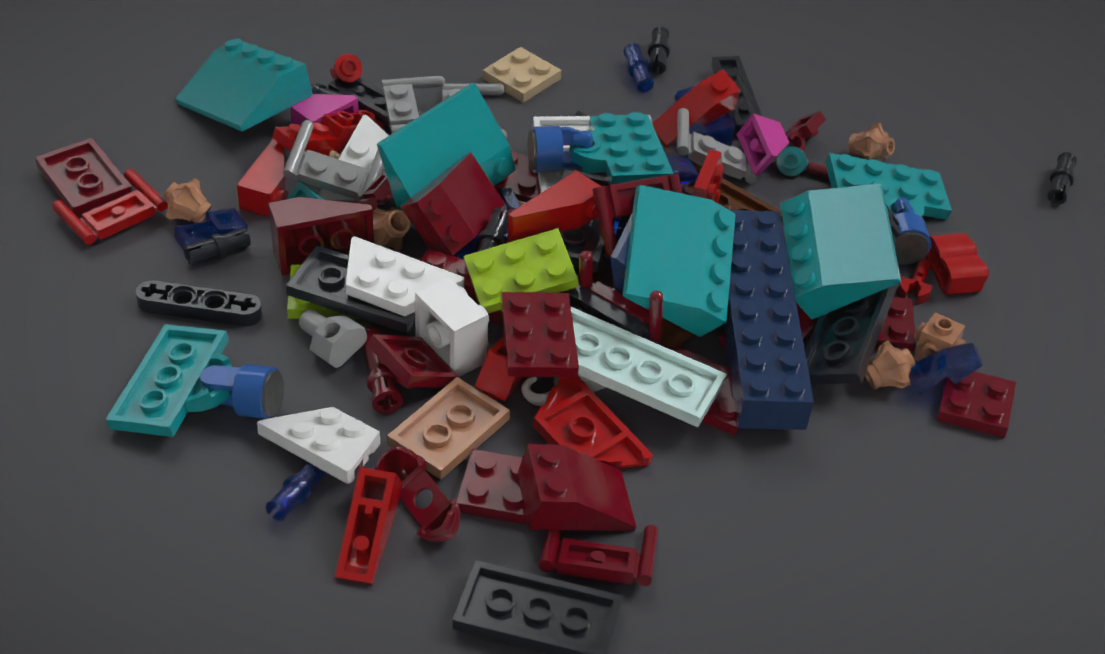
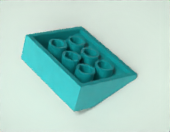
[175,39,313,131]
[377,83,516,228]
[780,183,901,319]
[622,185,735,337]

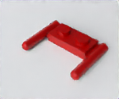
[52,169,168,245]

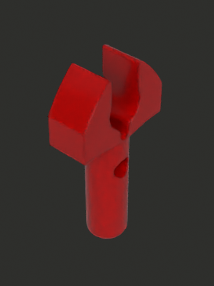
[897,258,933,305]

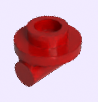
[330,53,362,83]

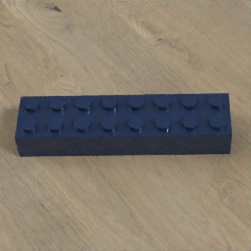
[723,210,814,430]

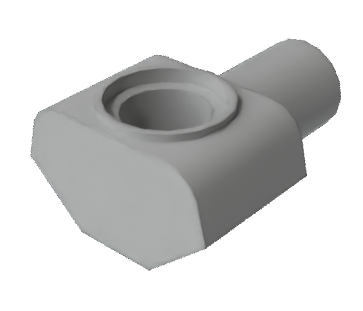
[299,310,367,368]

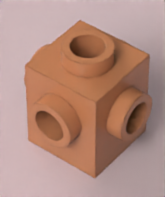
[914,312,966,373]

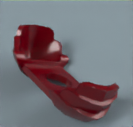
[375,446,460,541]

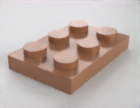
[387,377,510,480]

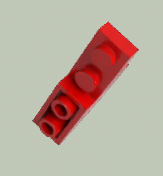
[272,110,385,156]

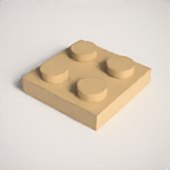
[482,47,561,103]

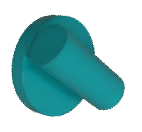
[777,147,808,176]

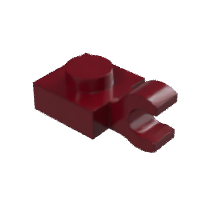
[786,111,826,151]

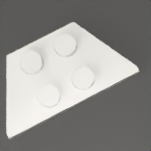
[319,115,389,205]
[346,236,464,317]
[257,407,380,484]

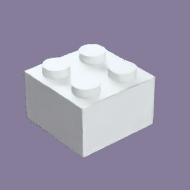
[415,277,489,376]

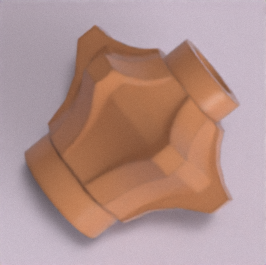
[848,123,895,162]
[163,178,212,225]
[373,207,410,252]
[865,341,915,390]

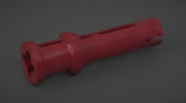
[363,327,403,414]

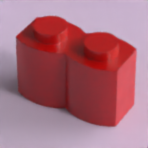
[925,233,989,295]

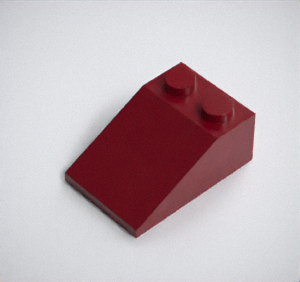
[400,152,505,256]
[268,197,374,276]
[517,444,637,531]

